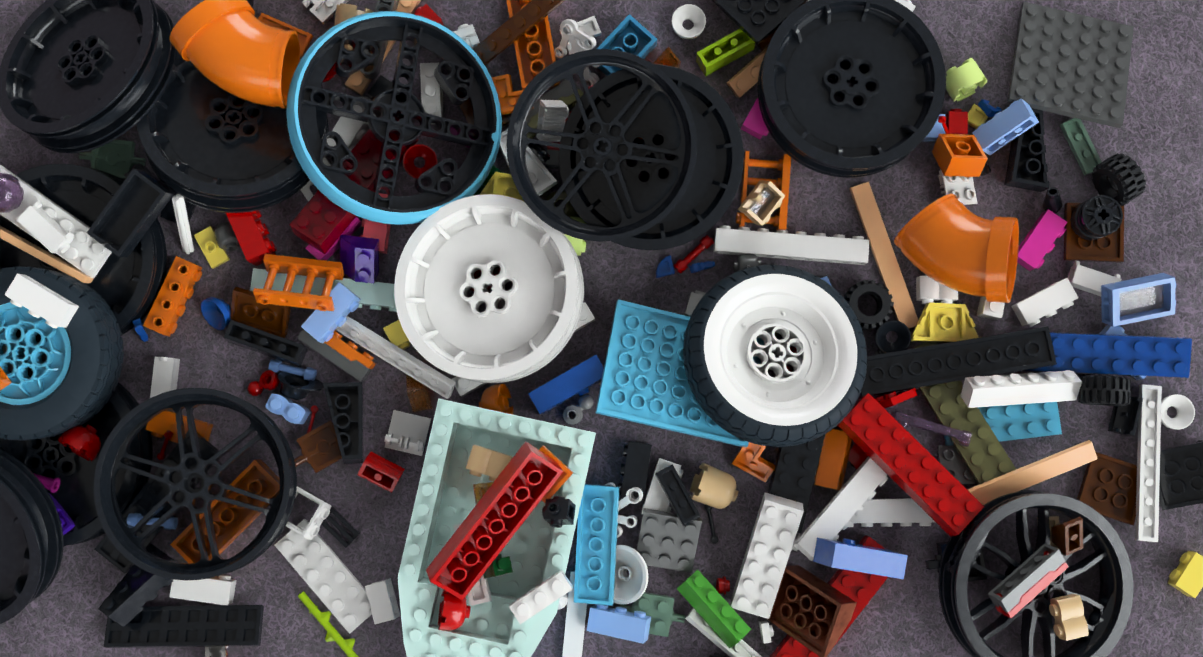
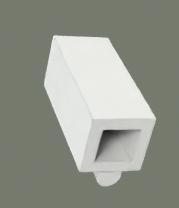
[17,201,74,253]
[1068,260,1122,296]
[150,356,180,398]

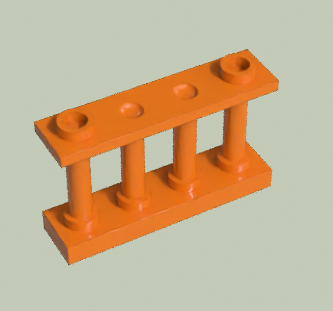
[736,151,791,231]
[253,254,344,311]

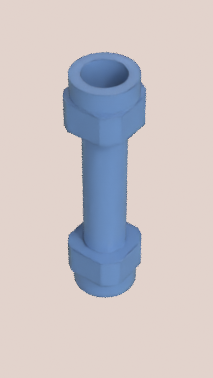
[268,359,317,381]
[127,513,178,530]

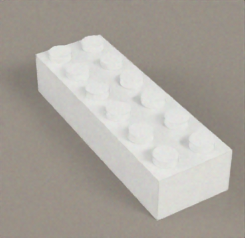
[731,492,804,619]

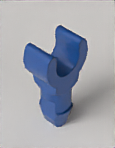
[689,261,715,273]
[132,318,149,342]

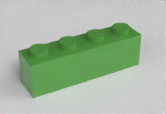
[677,570,751,648]

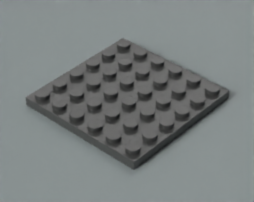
[1007,2,1134,128]

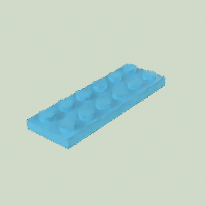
[943,402,1062,446]
[574,484,619,606]

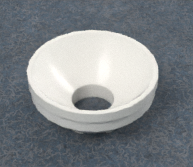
[672,4,706,39]
[1161,394,1195,430]

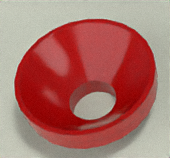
[403,144,438,179]

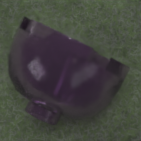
[0,173,24,213]

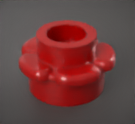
[716,576,730,596]

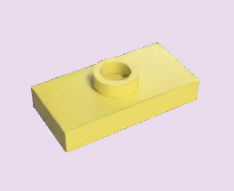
[194,226,230,269]

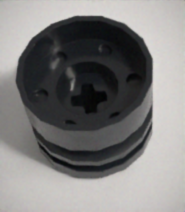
[1070,195,1123,241]

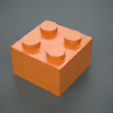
[932,134,988,177]

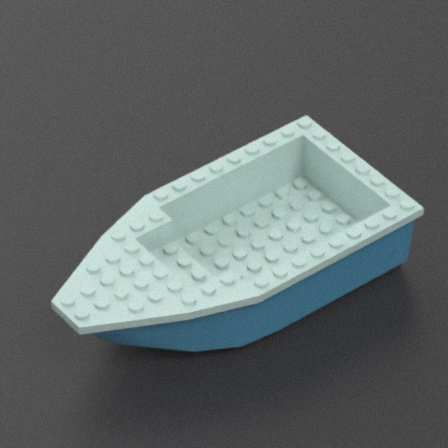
[398,398,596,657]

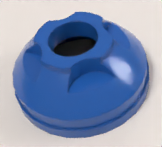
[200,297,231,330]

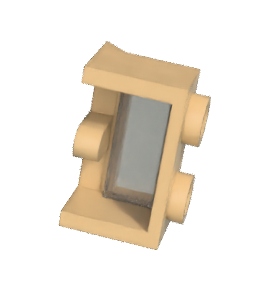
[737,180,785,226]

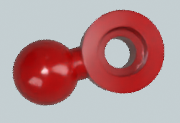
[247,370,279,396]

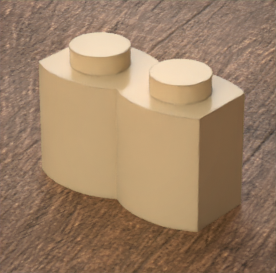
[466,445,513,482]
[1049,594,1089,641]

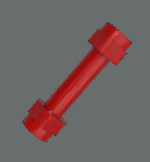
[673,235,714,274]

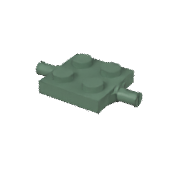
[79,140,146,180]
[619,592,685,637]

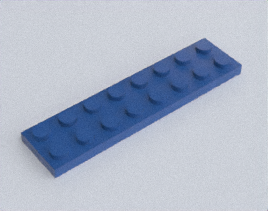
[1029,332,1192,378]

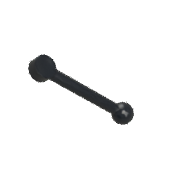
[704,505,719,544]

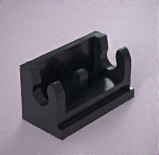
[1108,396,1143,436]

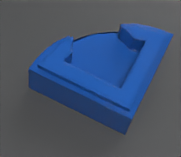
[978,99,1003,117]
[656,255,675,279]

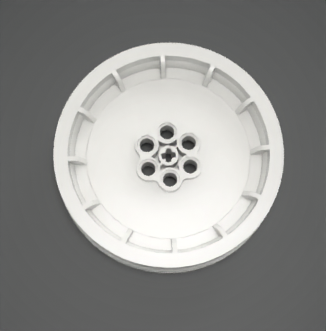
[394,194,584,383]

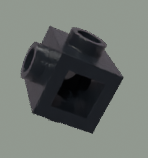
[542,496,576,528]

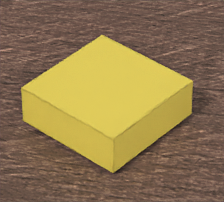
[968,104,988,129]

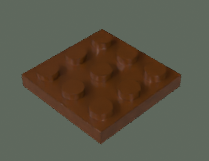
[1064,203,1124,263]
[1077,452,1137,526]

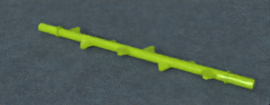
[298,591,359,657]

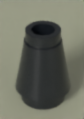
[1043,187,1063,213]

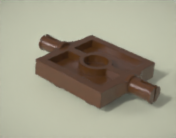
[294,420,342,474]

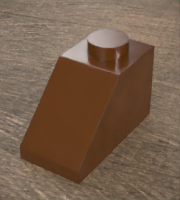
[1051,517,1083,556]

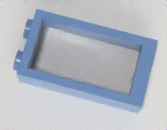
[1101,273,1176,327]

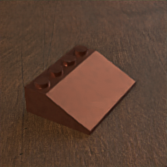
[767,565,857,657]

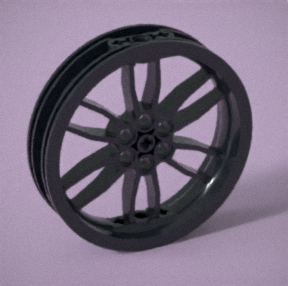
[938,490,1134,657]

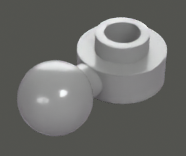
[563,394,594,425]

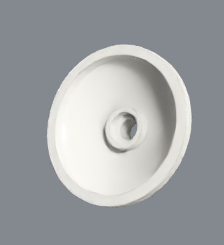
[614,545,648,605]

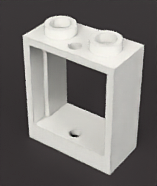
[286,486,331,540]

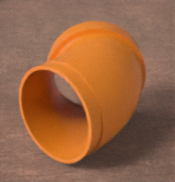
[170,0,300,109]
[894,193,1019,303]

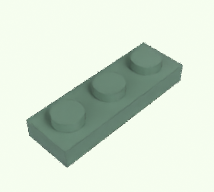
[1060,118,1101,176]

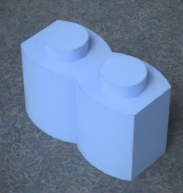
[265,394,311,424]

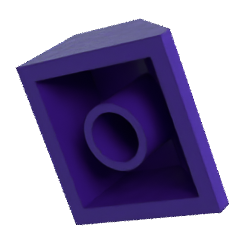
[340,235,379,284]

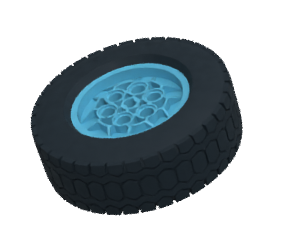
[0,266,124,440]

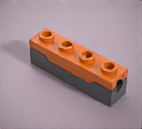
[297,329,377,382]

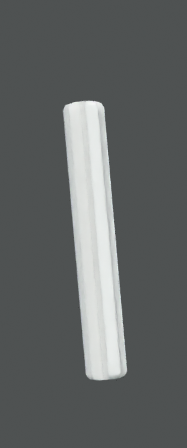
[172,194,194,254]

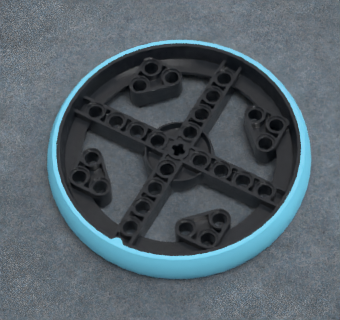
[286,11,502,225]

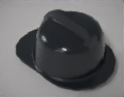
[277,372,324,400]

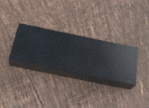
[655,464,701,526]

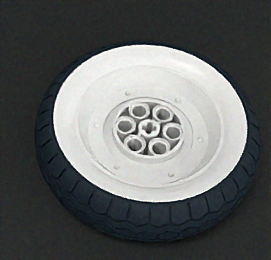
[683,265,867,447]

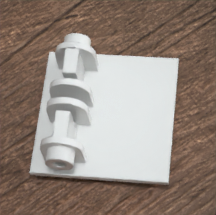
[938,169,978,205]
[384,410,431,456]

